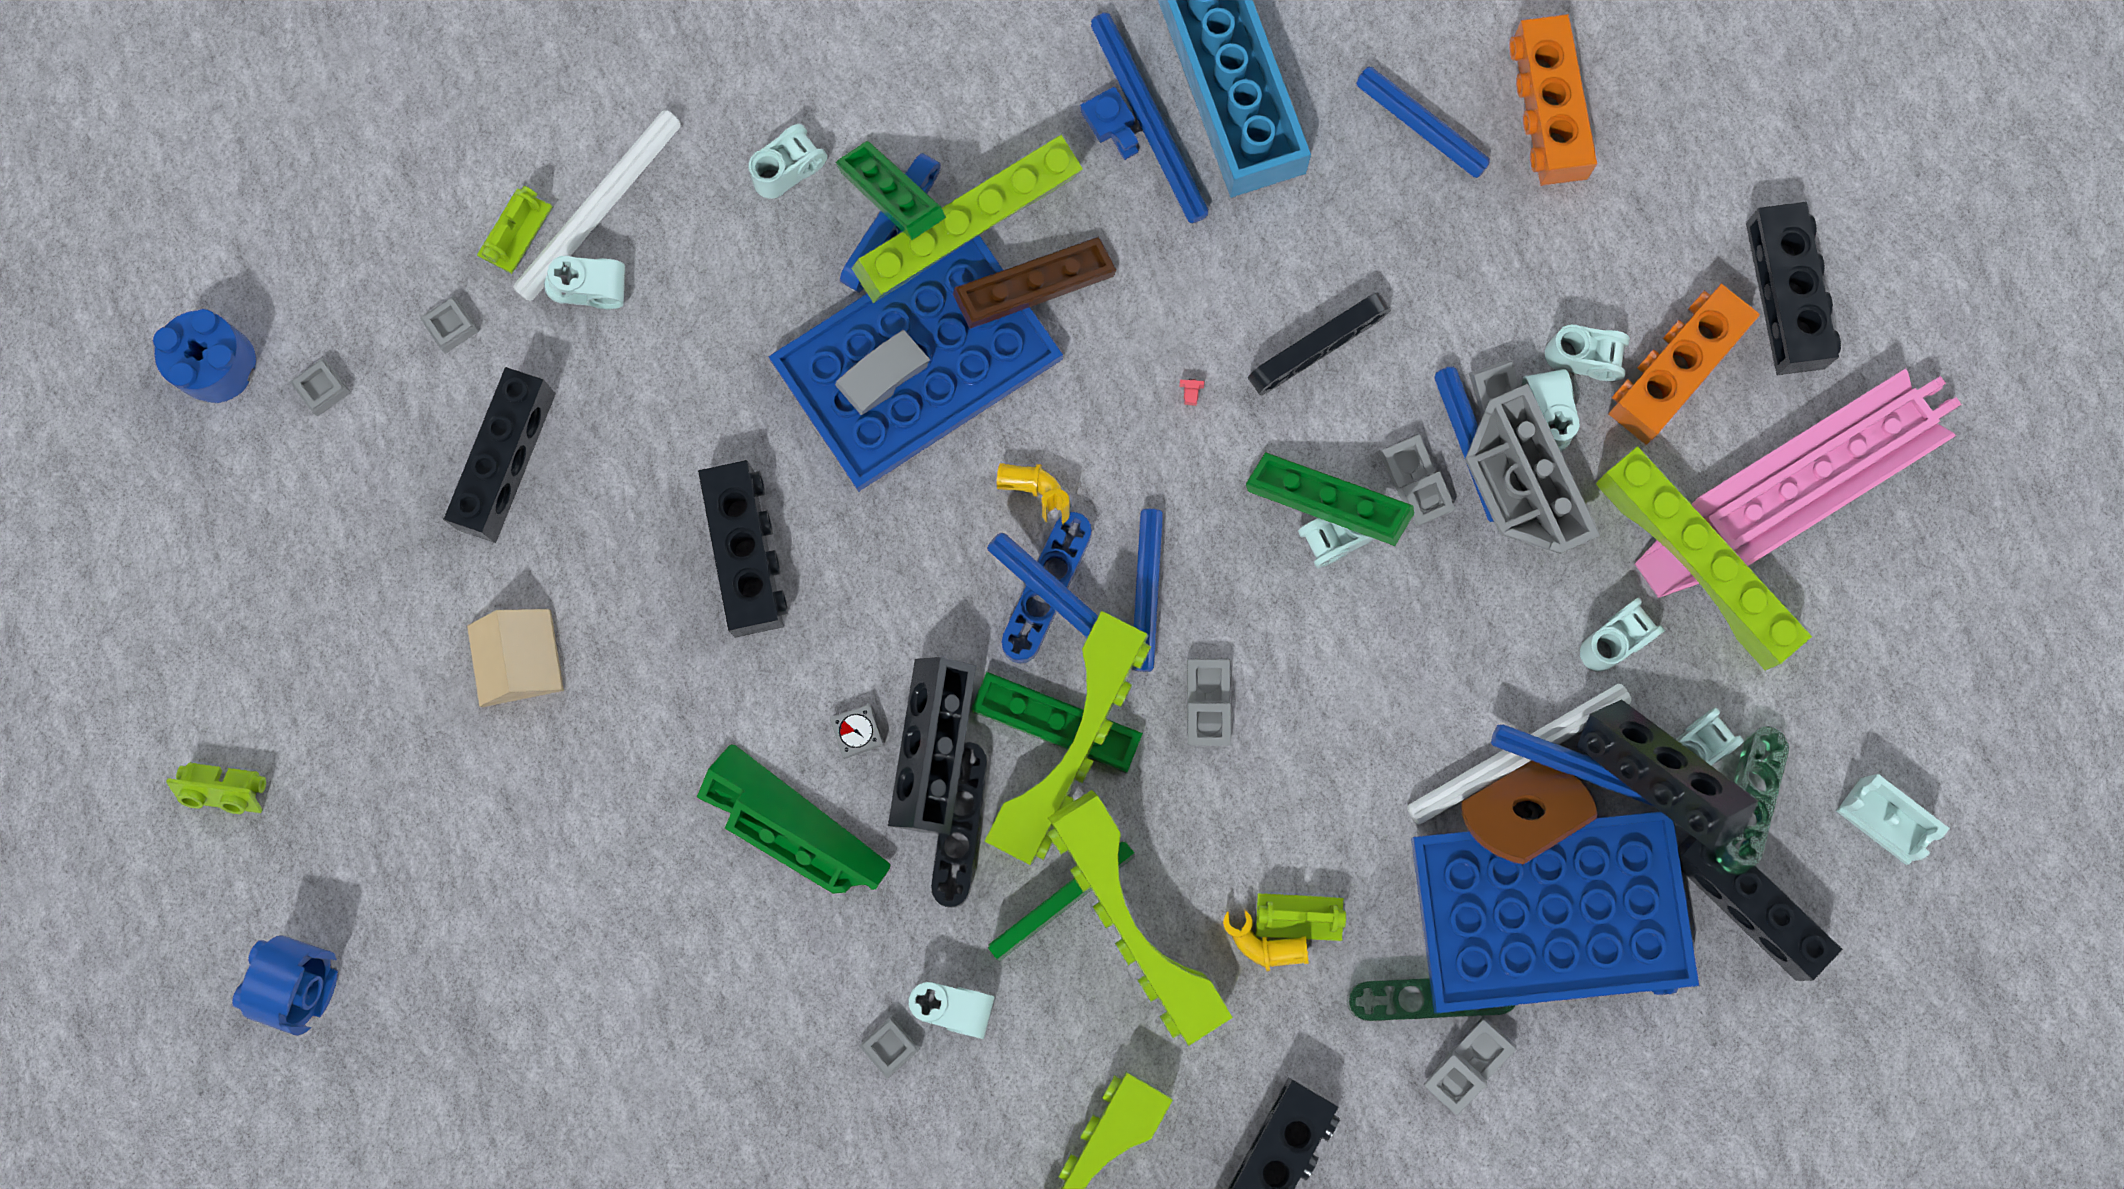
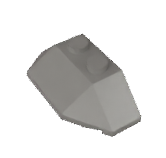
[1465,384,1600,554]

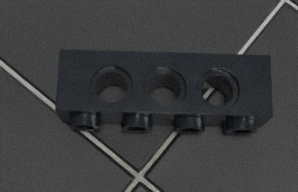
[1746,202,1841,375]
[443,367,556,543]
[698,460,788,638]
[888,657,977,835]
[1576,700,1759,851]
[1678,834,1843,981]
[1228,1078,1340,1189]

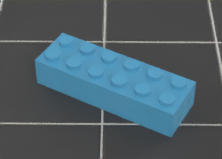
[1158,0,1311,198]

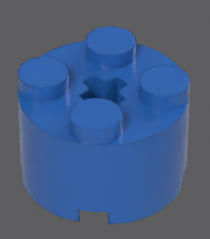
[153,309,256,403]
[232,935,338,1036]

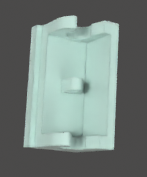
[1836,774,1950,865]

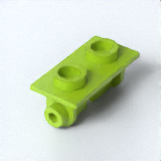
[477,186,553,274]
[166,762,266,814]
[1256,893,1346,941]

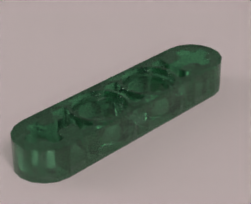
[1715,726,1789,874]
[1347,978,1516,1021]

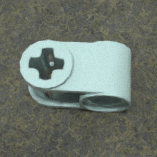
[749,124,828,199]
[544,256,625,309]
[1545,325,1630,381]
[1522,369,1580,452]
[1298,518,1374,568]
[1580,597,1665,672]
[1676,707,1744,765]
[909,982,995,1039]

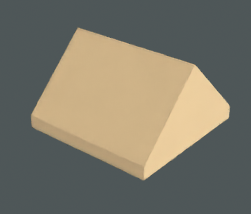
[467,609,564,707]

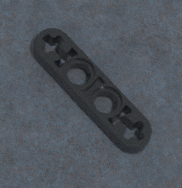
[1248,292,1391,395]
[931,742,987,908]

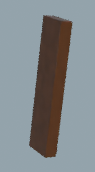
[953,237,1117,329]

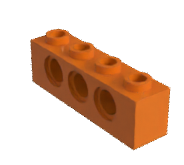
[1509,14,1597,186]
[1608,283,1761,445]

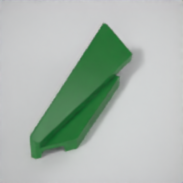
[697,744,891,894]

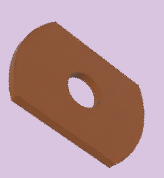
[1461,760,1597,864]

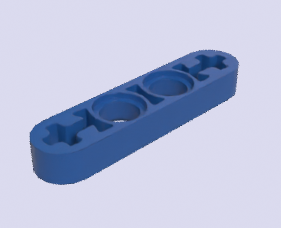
[840,153,941,293]
[1001,512,1092,664]

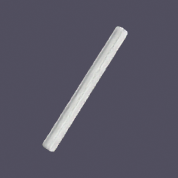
[513,110,681,301]
[1407,684,1632,825]

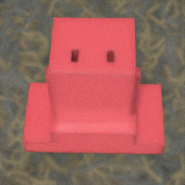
[1179,378,1205,406]

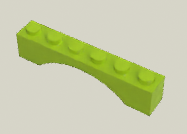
[851,134,1083,303]
[1595,446,1812,671]
[984,611,1152,865]
[1047,790,1233,1046]
[1058,1071,1173,1189]

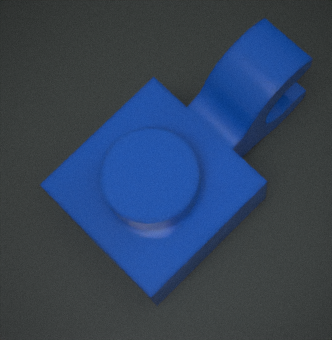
[1080,86,1138,160]

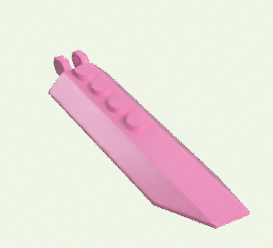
[1635,368,1962,598]

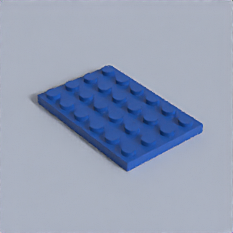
[768,235,1063,492]
[1411,812,1699,1013]

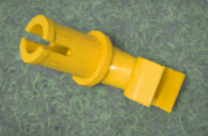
[996,463,1070,524]
[1223,910,1309,972]

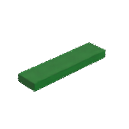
[835,141,946,240]
[1246,452,1415,546]
[971,672,1143,774]
[988,841,1135,962]

